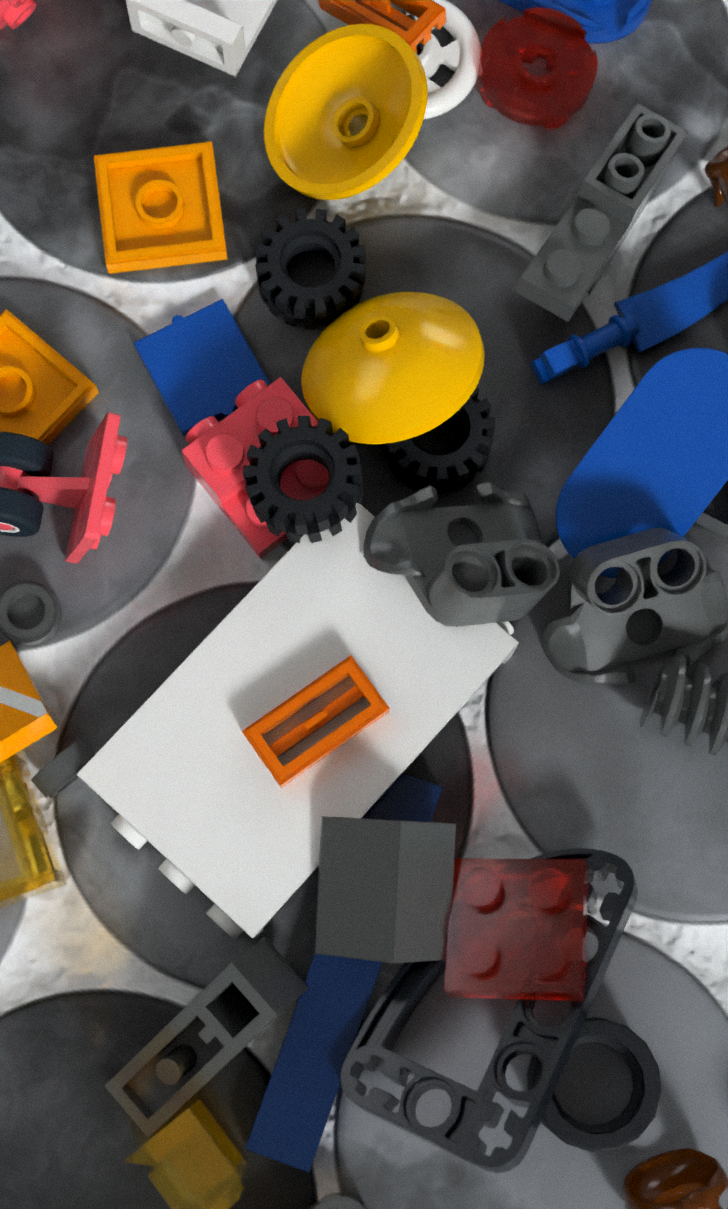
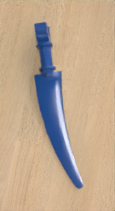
[530,251,728,385]

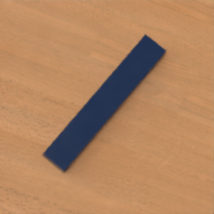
[245,773,443,1173]

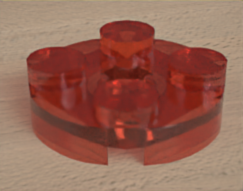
[478,7,598,129]

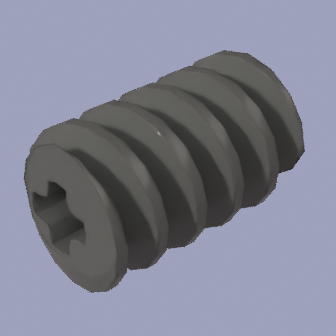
[640,653,728,756]

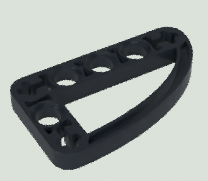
[340,848,638,1173]

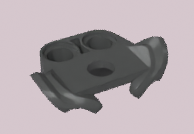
[363,482,560,627]
[542,527,728,684]

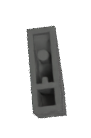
[105,937,309,1138]

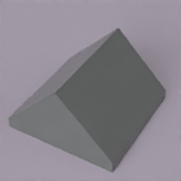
[314,816,456,963]

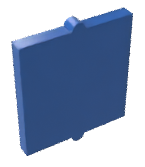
[133,299,270,436]

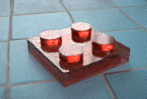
[443,859,589,1001]

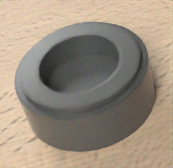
[0,581,62,647]
[31,738,95,798]

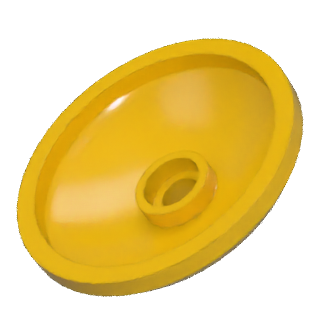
[264,24,428,200]
[301,292,485,444]

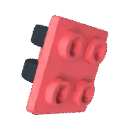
[0,412,128,564]

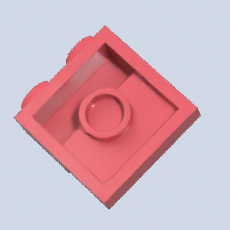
[181,377,329,559]

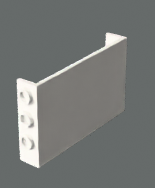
[77,503,519,940]

